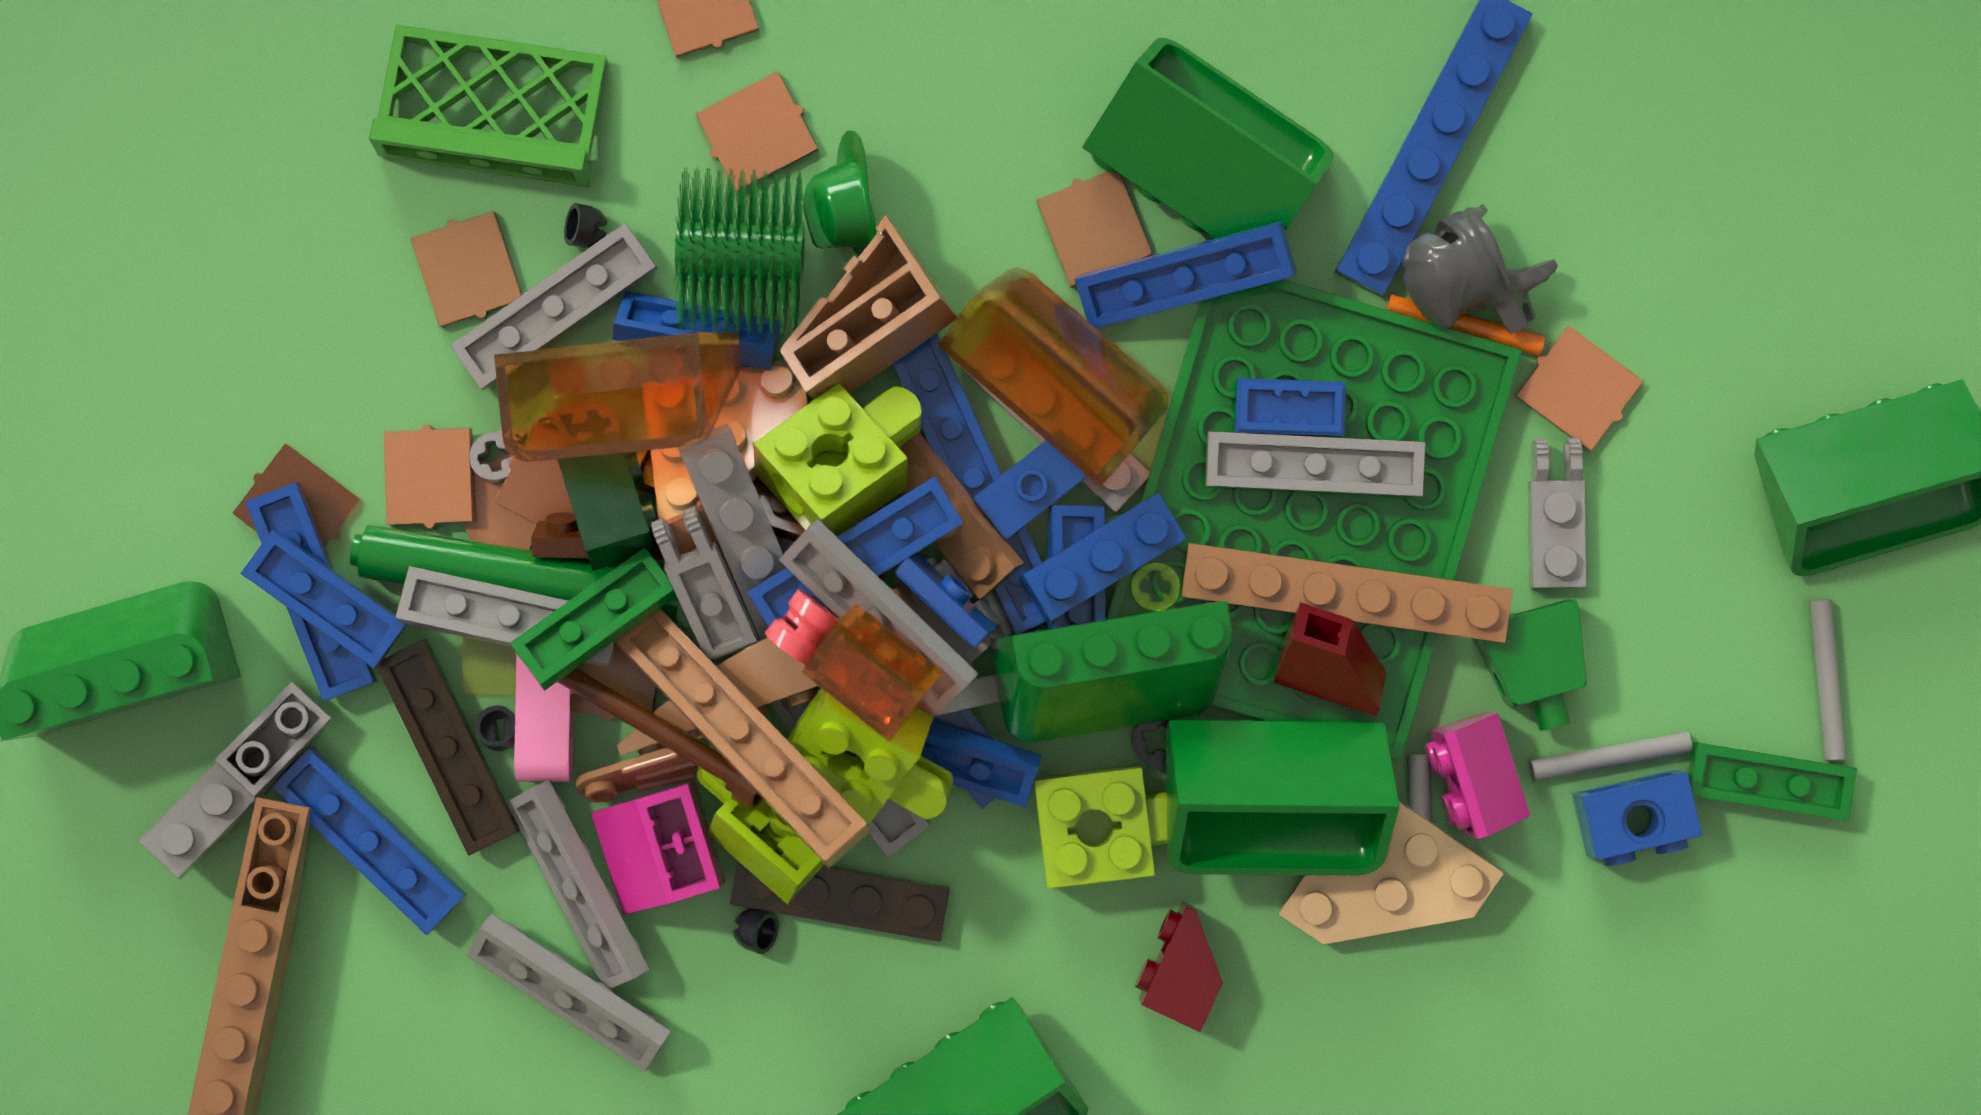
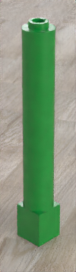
[350,525,743,630]

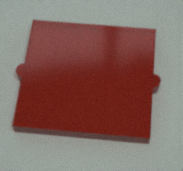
[232,443,361,547]

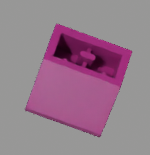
[1425,711,1530,840]
[591,780,726,915]

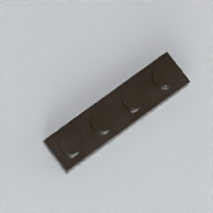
[377,639,520,856]
[730,861,950,942]

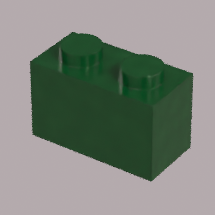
[556,436,657,571]

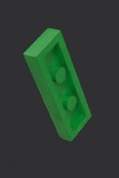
[510,547,677,691]
[1688,742,1857,821]

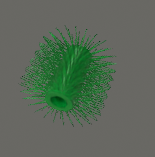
[674,167,805,334]

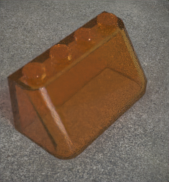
[937,268,1168,487]
[494,332,741,462]

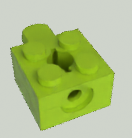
[753,383,921,537]
[787,663,953,825]
[697,738,824,904]
[1034,764,1167,889]

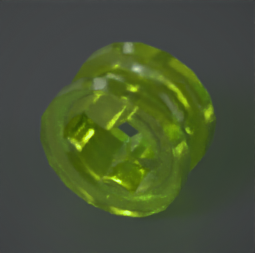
[1130,562,1180,611]

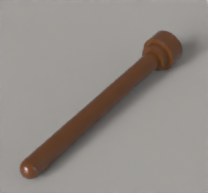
[558,668,763,810]

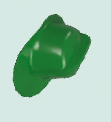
[803,131,876,256]

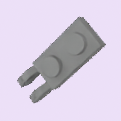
[1528,438,1586,588]
[651,506,758,661]

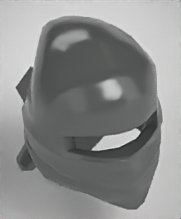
[1402,204,1558,334]

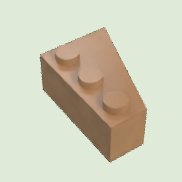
[779,215,958,400]

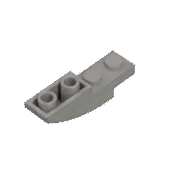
[139,682,332,880]

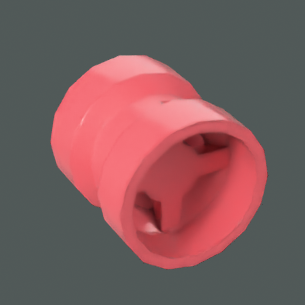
[765,589,842,666]

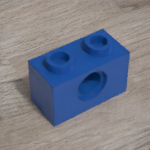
[1572,770,1702,866]

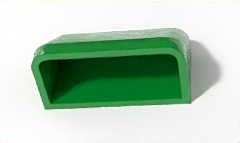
[1082,38,1334,238]
[1754,379,1981,576]
[0,581,241,741]
[990,601,1232,742]
[1166,719,1400,876]
[837,997,1088,1115]

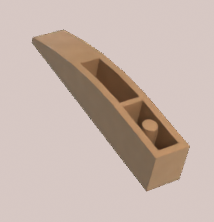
[617,584,919,756]
[188,797,311,1115]

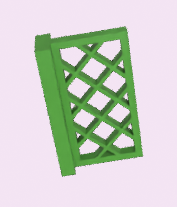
[369,25,607,187]

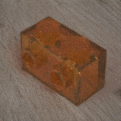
[802,603,944,742]

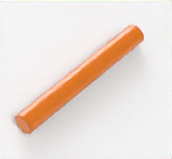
[1385,294,1545,356]

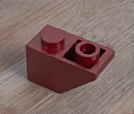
[1273,602,1387,717]
[1135,902,1223,1032]

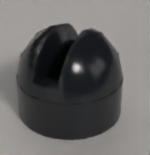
[564,203,607,248]
[475,705,515,751]
[733,908,779,954]

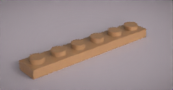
[1181,543,1513,643]
[615,609,871,868]

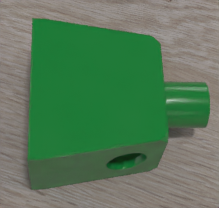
[1474,599,1587,731]

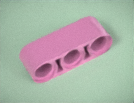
[514,654,574,782]

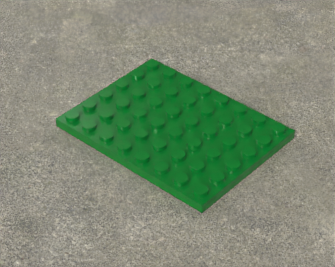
[1106,279,1522,761]

